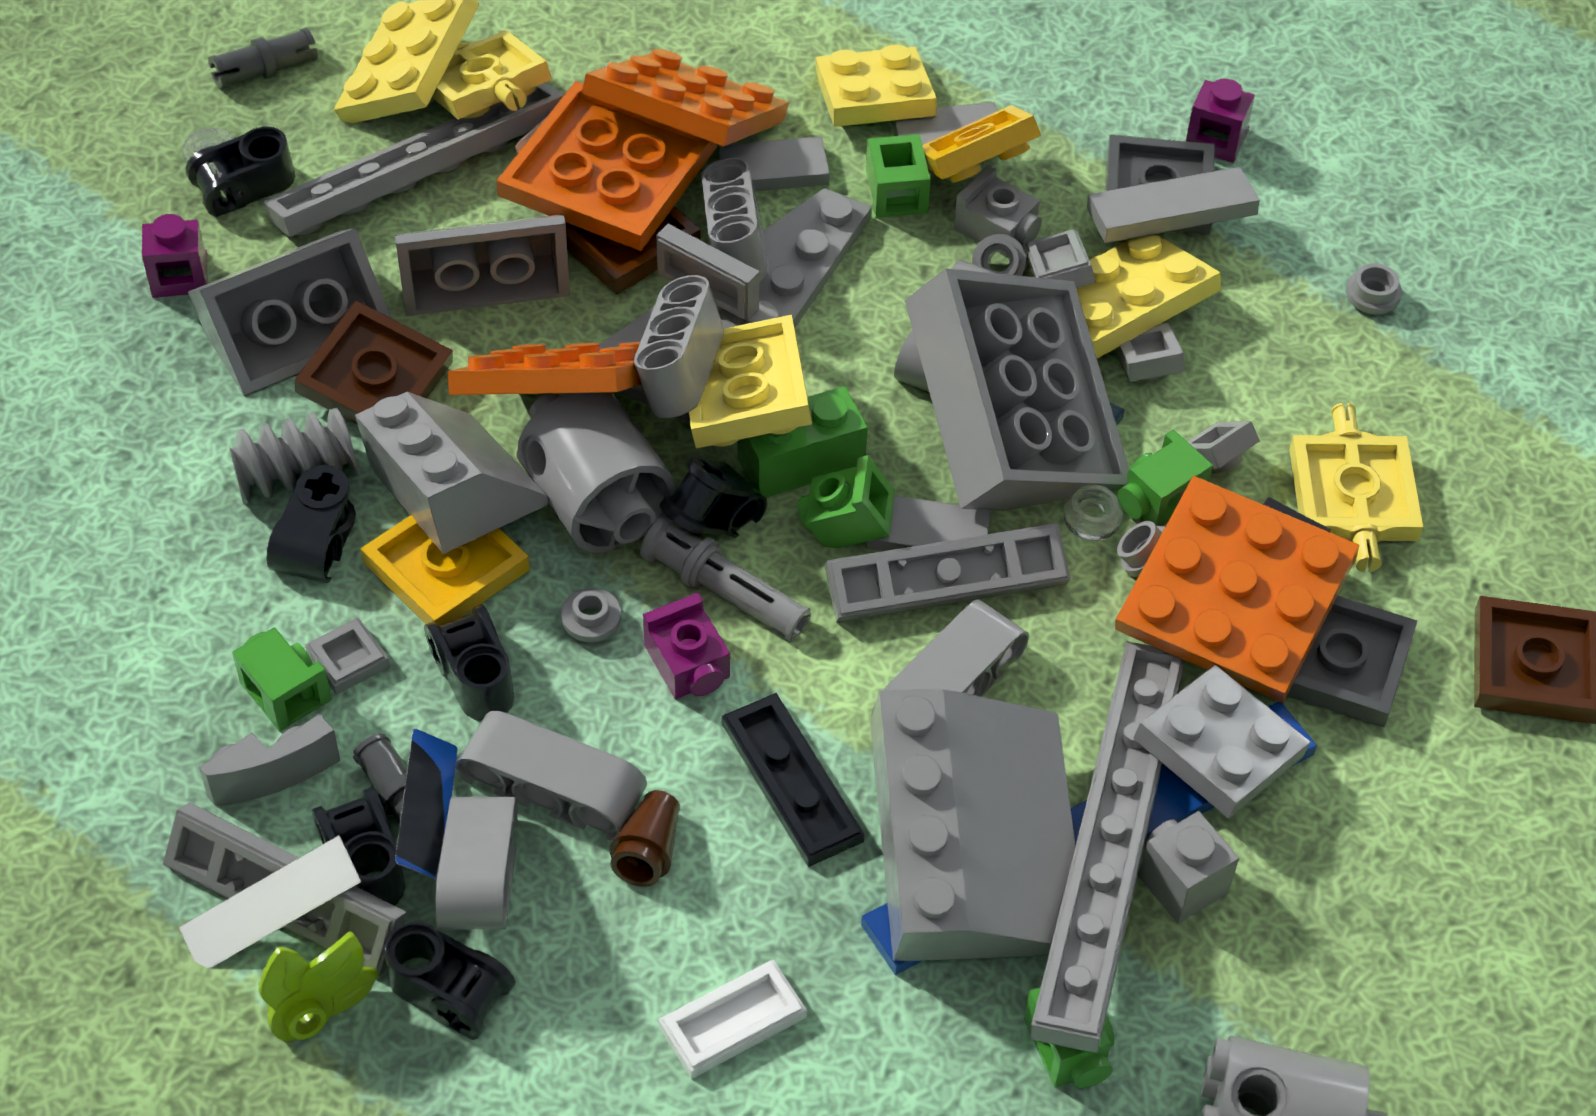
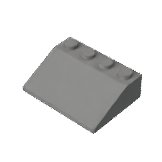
[905,268,1129,510]
[870,689,1076,961]

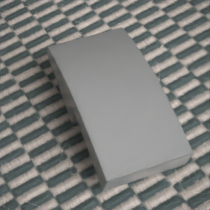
[199,714,340,806]

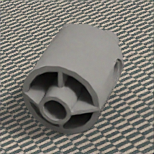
[516,392,676,553]
[1201,1035,1388,1116]

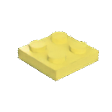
[815,45,937,127]

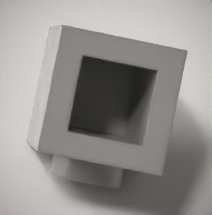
[1138,811,1239,924]

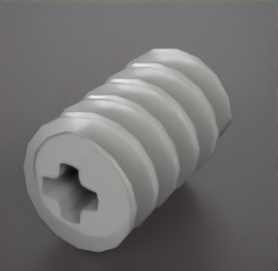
[229,408,358,505]

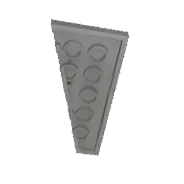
[599,188,872,422]

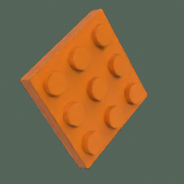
[581,49,789,146]
[496,81,716,251]
[448,342,642,395]
[1115,475,1360,703]

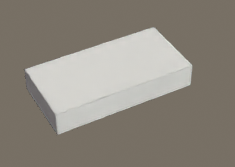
[658,959,807,1079]

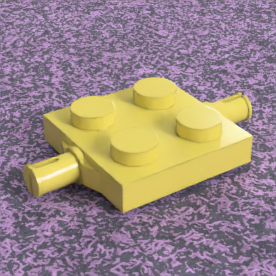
[432,30,552,120]
[1289,403,1423,572]

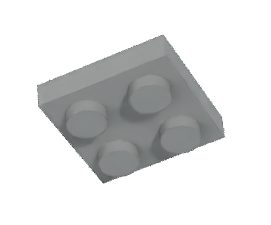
[1133,665,1310,818]

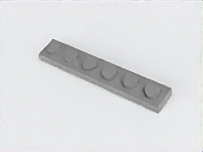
[263,83,565,237]

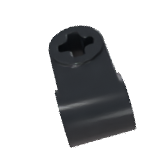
[186,126,296,217]
[659,455,768,538]
[266,465,356,583]
[424,604,515,721]
[311,787,405,906]
[385,922,516,1040]

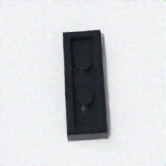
[722,693,865,867]

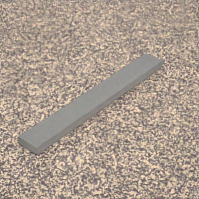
[1030,641,1185,1053]

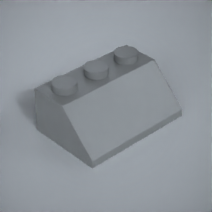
[395,215,570,316]
[188,228,392,396]
[355,392,549,554]

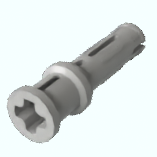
[640,514,811,642]

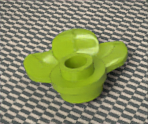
[258,931,378,1042]

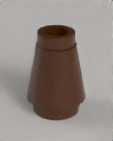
[609,790,680,887]

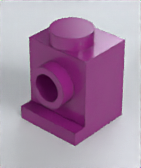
[1186,78,1255,163]
[142,214,208,298]
[643,593,730,700]

